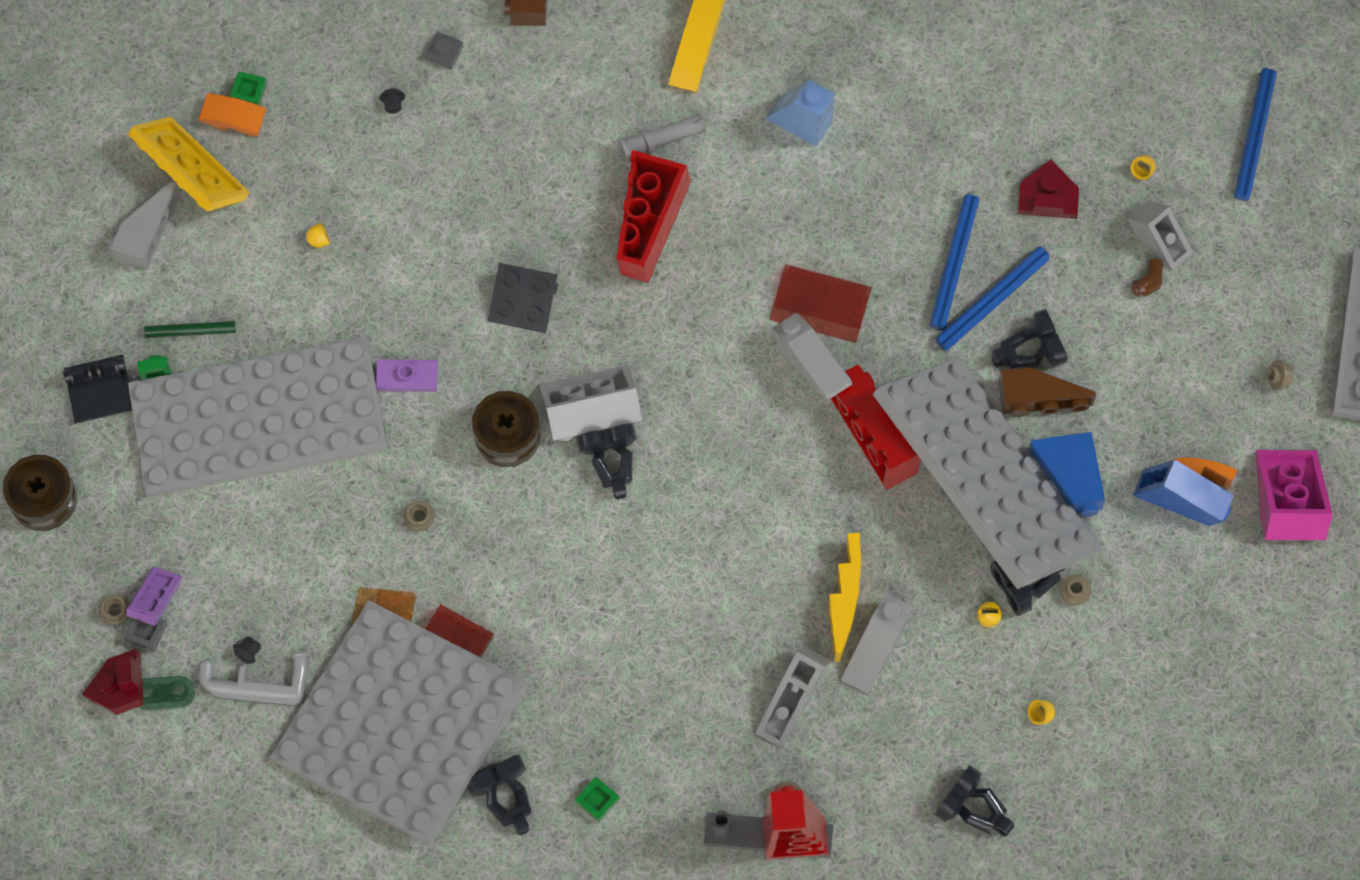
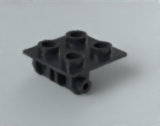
[488,262,558,333]
[63,355,132,424]

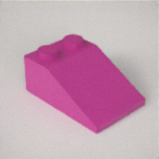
[1255,450,1333,540]

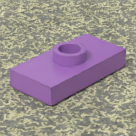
[376,359,438,392]
[127,566,182,626]

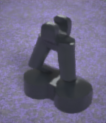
[992,309,1068,369]
[576,424,637,500]
[990,560,1066,616]
[467,754,532,835]
[934,765,1015,837]

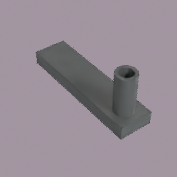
[704,810,834,858]

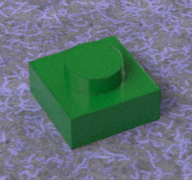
[230,71,267,106]
[137,355,172,380]
[575,777,620,823]

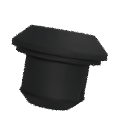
[379,88,406,114]
[233,636,261,664]

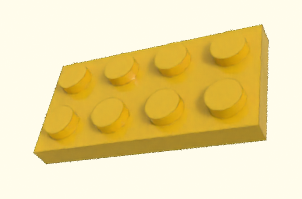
[128,116,250,212]

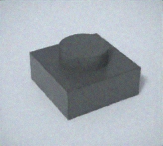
[425,32,464,70]
[125,618,167,652]

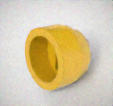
[1131,155,1156,180]
[306,222,331,248]
[977,601,1002,628]
[1027,699,1055,725]

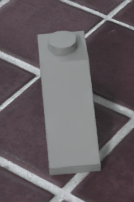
[109,180,181,270]
[772,313,852,400]
[840,592,913,695]
[755,646,832,748]

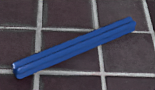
[1234,68,1277,201]
[930,194,979,330]
[936,247,1050,351]

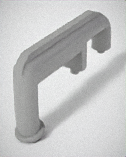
[198,652,309,706]

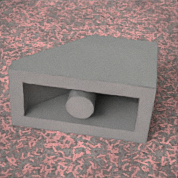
[1127,200,1193,271]

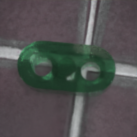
[138,676,196,711]

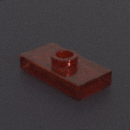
[425,604,494,658]

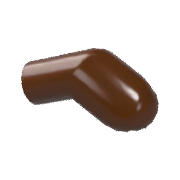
[1131,259,1163,297]

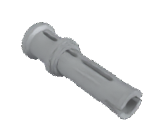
[617,113,706,164]

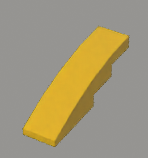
[668,0,726,93]
[828,533,861,662]

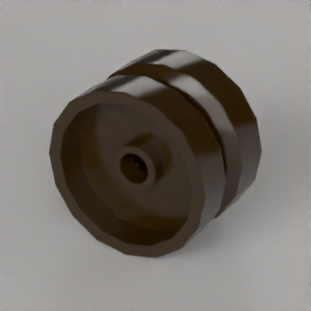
[472,391,541,467]
[3,455,77,531]

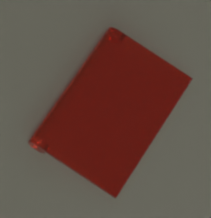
[769,264,872,343]

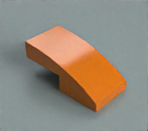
[198,93,267,137]
[1174,457,1238,490]

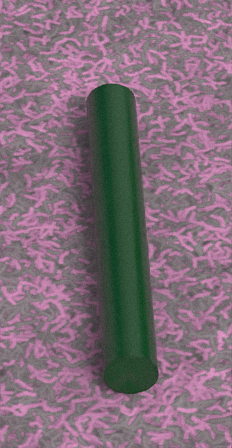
[144,321,236,338]

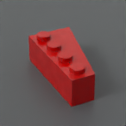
[616,150,691,283]
[830,364,921,490]
[762,786,829,859]

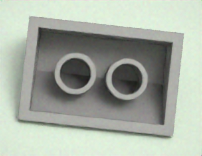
[539,365,642,441]

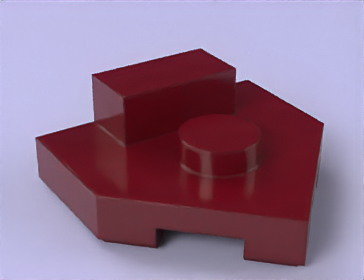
[1018,159,1079,219]
[82,649,144,715]

